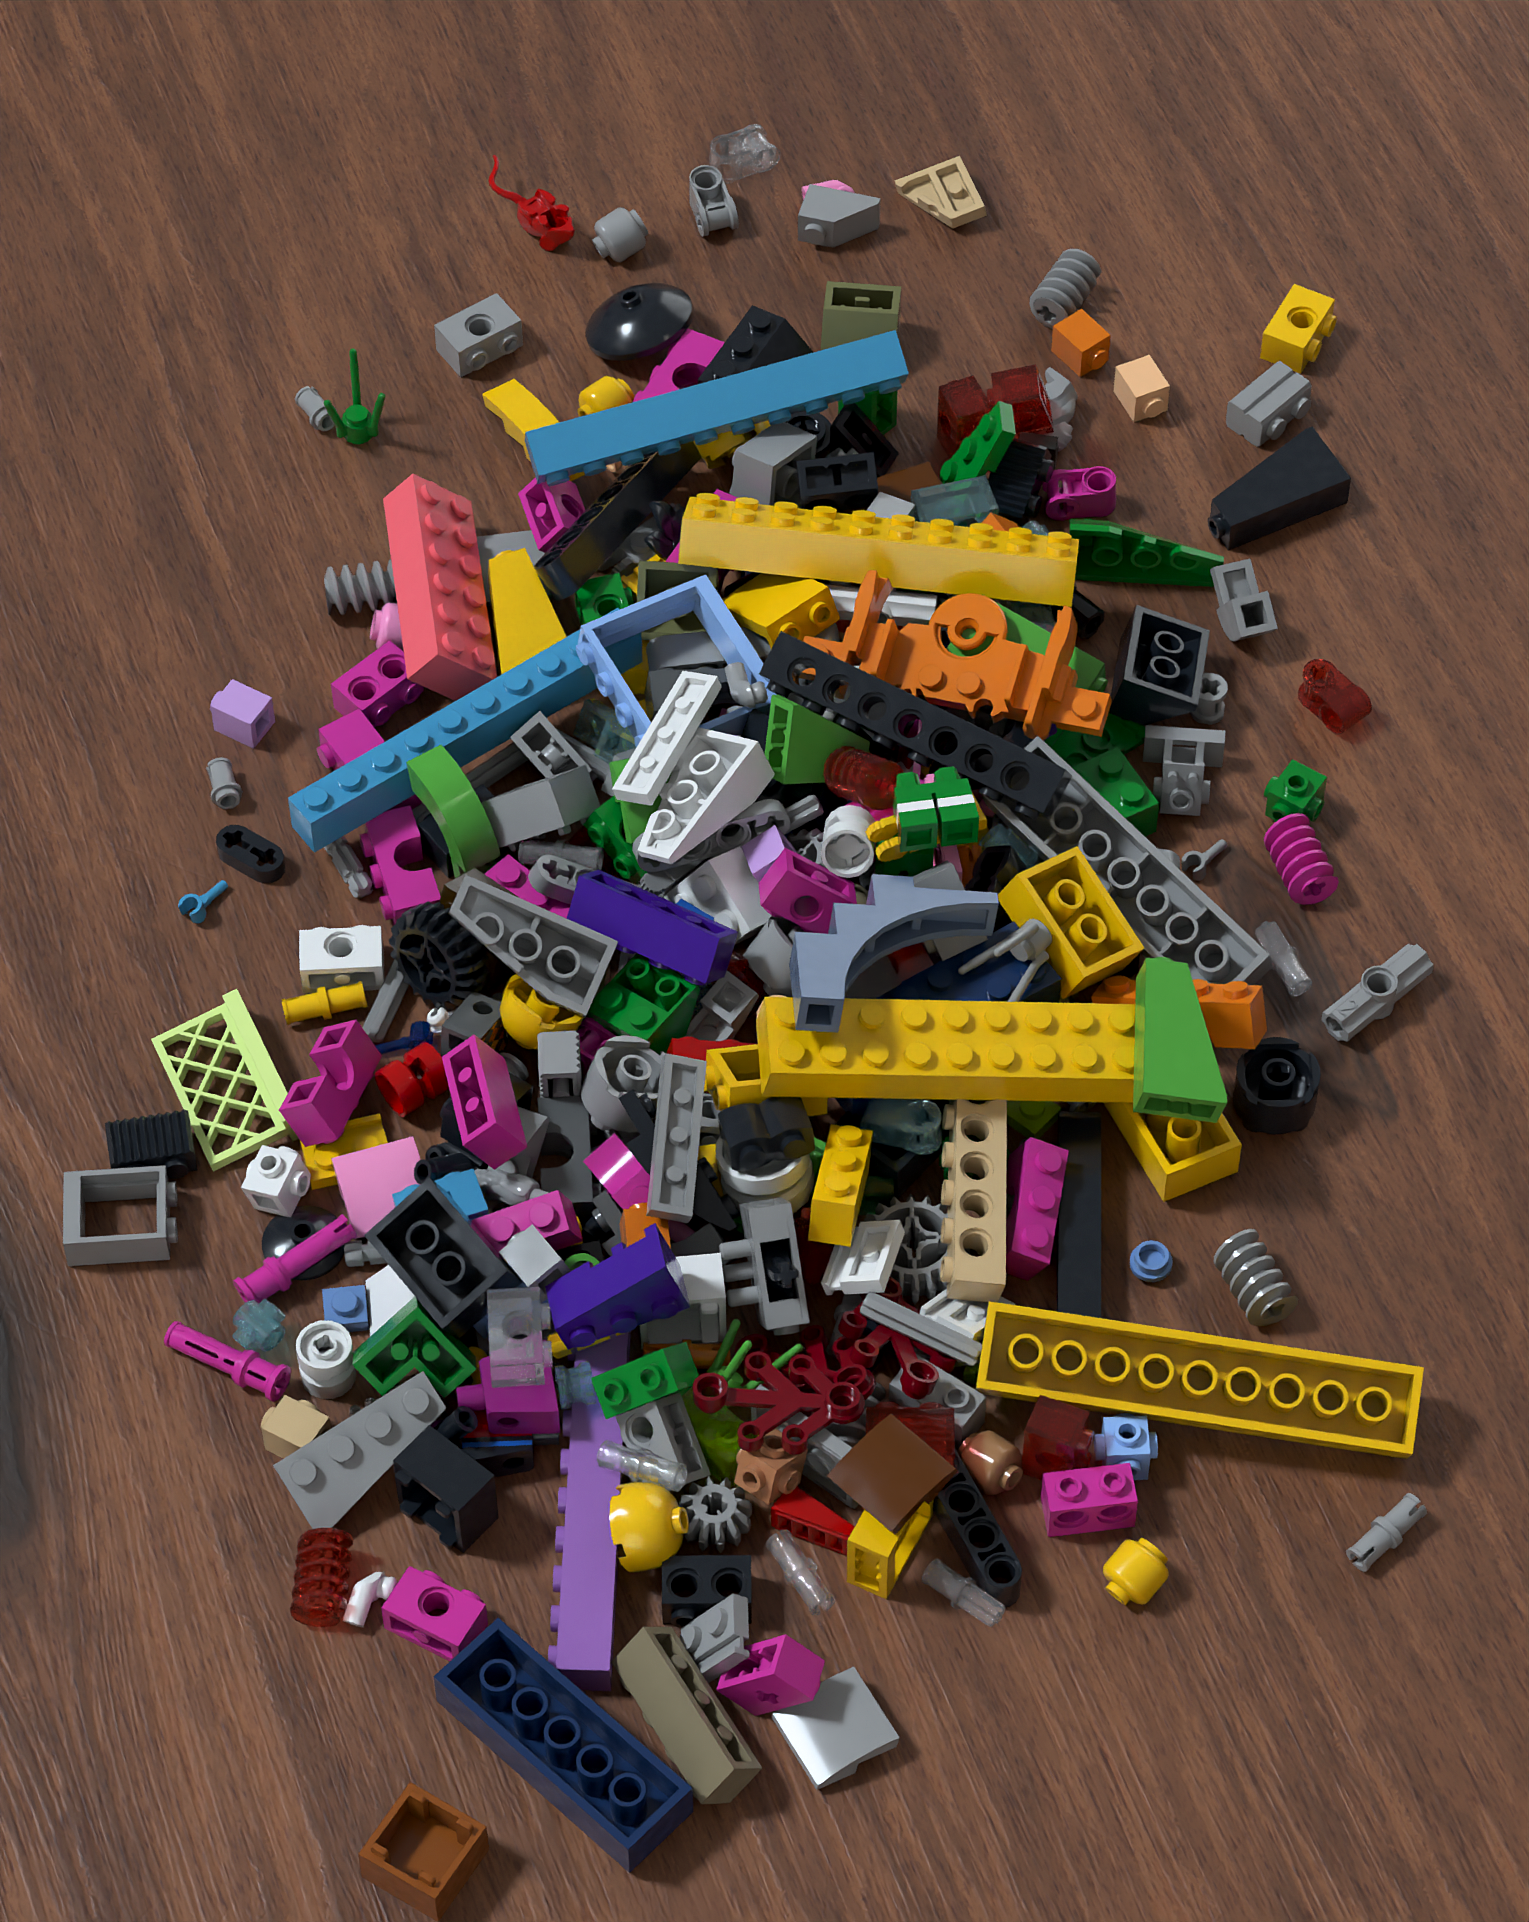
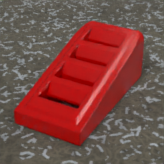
[771,1486,855,1556]

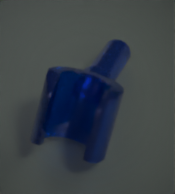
[375,1021,434,1054]

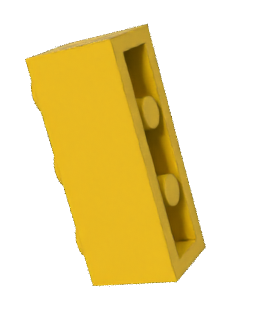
[808,1124,873,1247]

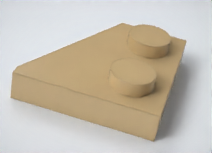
[895,156,987,229]

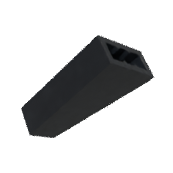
[1208,426,1351,551]

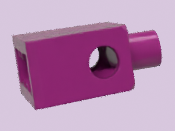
[456,1340,560,1434]

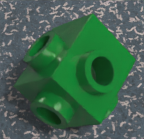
[1264,759,1327,822]

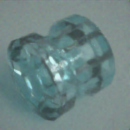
[554,1361,596,1410]

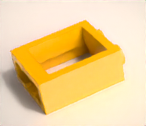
[704,1044,828,1116]
[847,1500,933,1599]

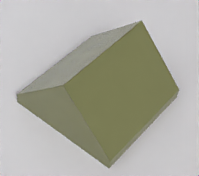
[637,560,720,640]

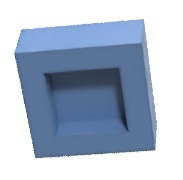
[322,1285,369,1332]

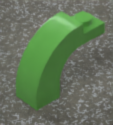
[406,745,501,878]

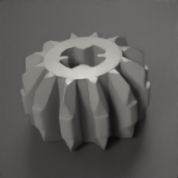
[679,1476,752,1553]

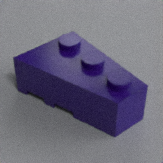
[545,1223,691,1350]

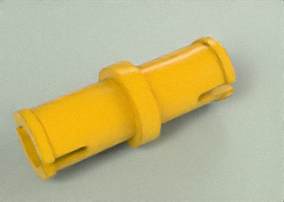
[281,981,368,1025]

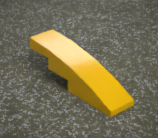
[482,379,585,481]

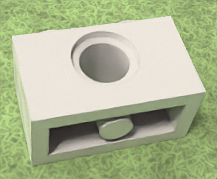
[299,925,385,994]

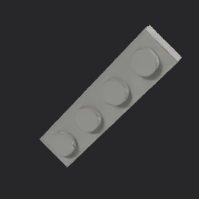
[646,1053,707,1223]

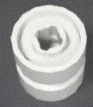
[821,805,875,878]
[296,1320,356,1399]

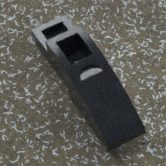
[619,1089,740,1231]

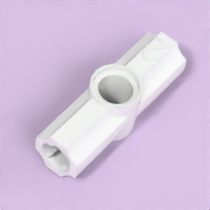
[822,583,938,626]

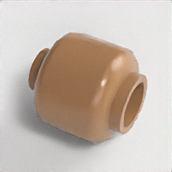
[957,1430,1023,1496]

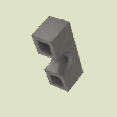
[537,1095,601,1225]

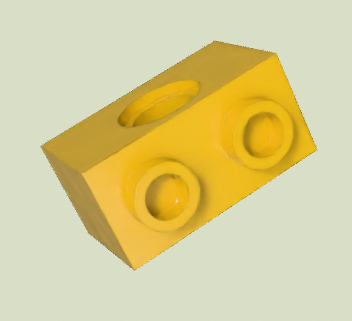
[1260,284,1337,374]

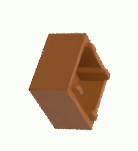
[358,1782,489,1922]

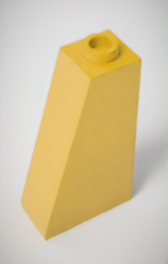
[488,548,567,676]

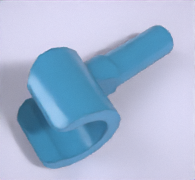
[178,880,228,923]

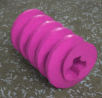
[1264,813,1339,905]

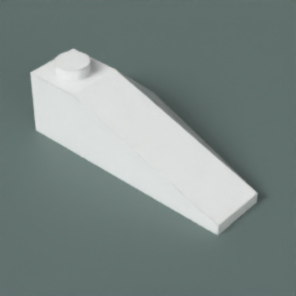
[637,727,775,864]

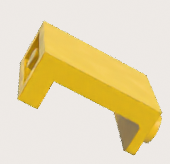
[722,573,840,649]

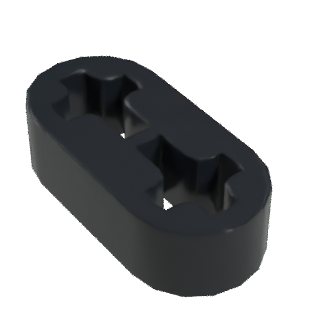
[216,825,285,883]

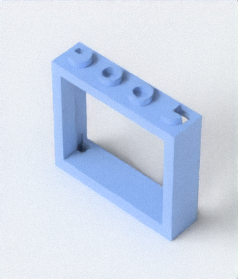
[576,574,777,748]

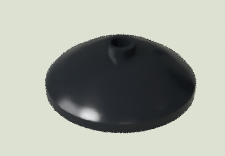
[585,283,694,361]

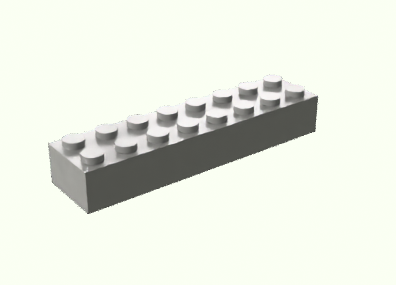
[981,736,1273,985]

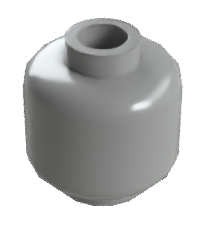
[592,207,649,263]

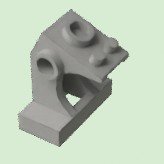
[1143,725,1225,816]

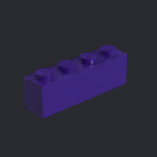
[567,870,738,985]

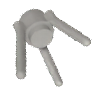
[958,918,1052,1002]

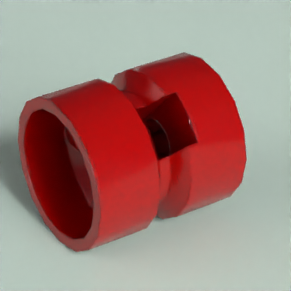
[374,1042,449,1118]

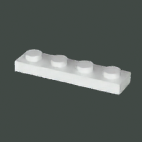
[612,671,722,806]

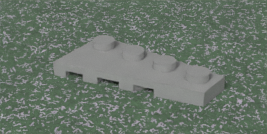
[273,1371,446,1540]

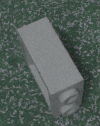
[63,1166,178,1266]

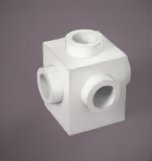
[241,1145,311,1218]

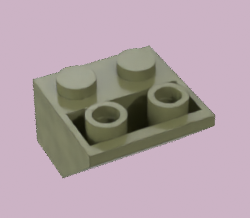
[820,281,901,351]

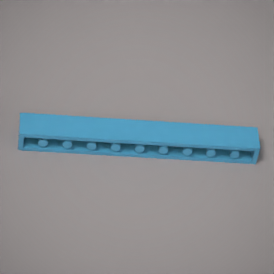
[524,330,909,486]
[288,608,643,853]

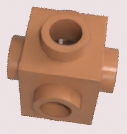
[734,1428,808,1505]

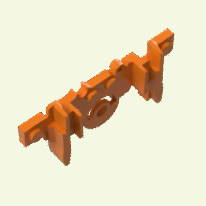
[799,570,1112,740]

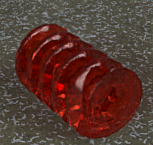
[823,746,904,810]
[290,1528,354,1627]

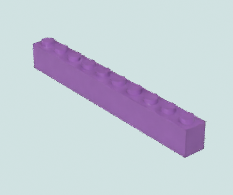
[548,1331,631,1691]

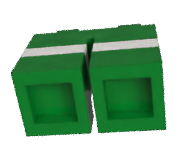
[893,766,979,852]

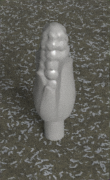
[474,1168,549,1206]

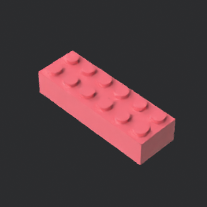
[383,473,497,701]

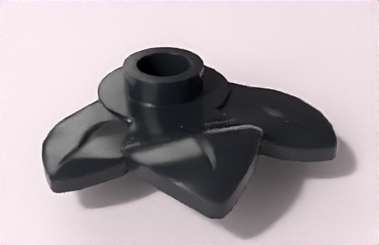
[644,501,685,561]

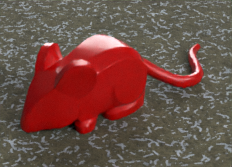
[488,155,575,251]

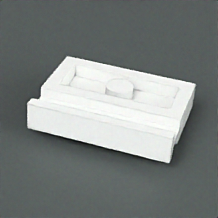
[821,1220,905,1295]
[919,1289,1015,1342]

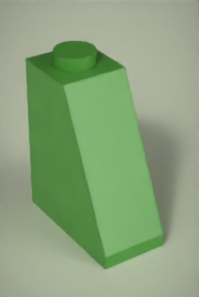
[765,695,870,784]

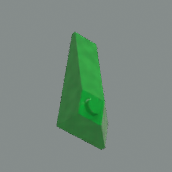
[1069,519,1224,587]

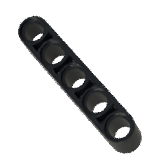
[903,1412,1022,1609]

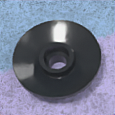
[262,1206,345,1280]

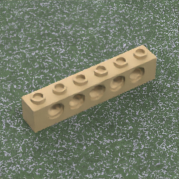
[940,1099,1007,1303]

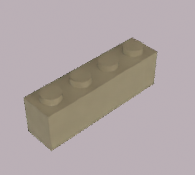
[611,1627,762,1804]

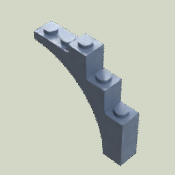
[789,874,999,1033]

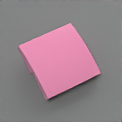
[331,1136,421,1239]

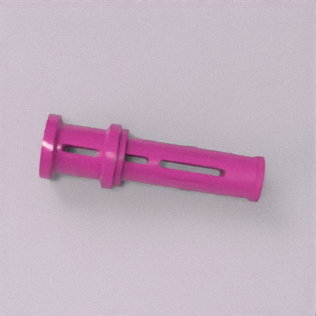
[233,1214,357,1312]
[164,1321,291,1402]

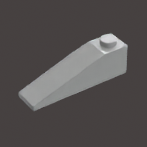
[449,875,618,1017]

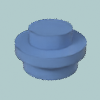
[1130,1240,1173,1282]

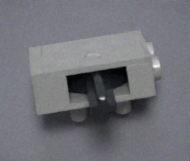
[719,1197,810,1335]

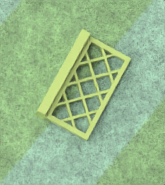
[151,989,299,1171]

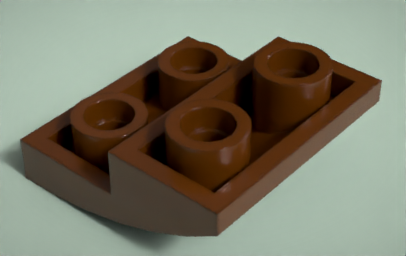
[827,1414,958,1535]

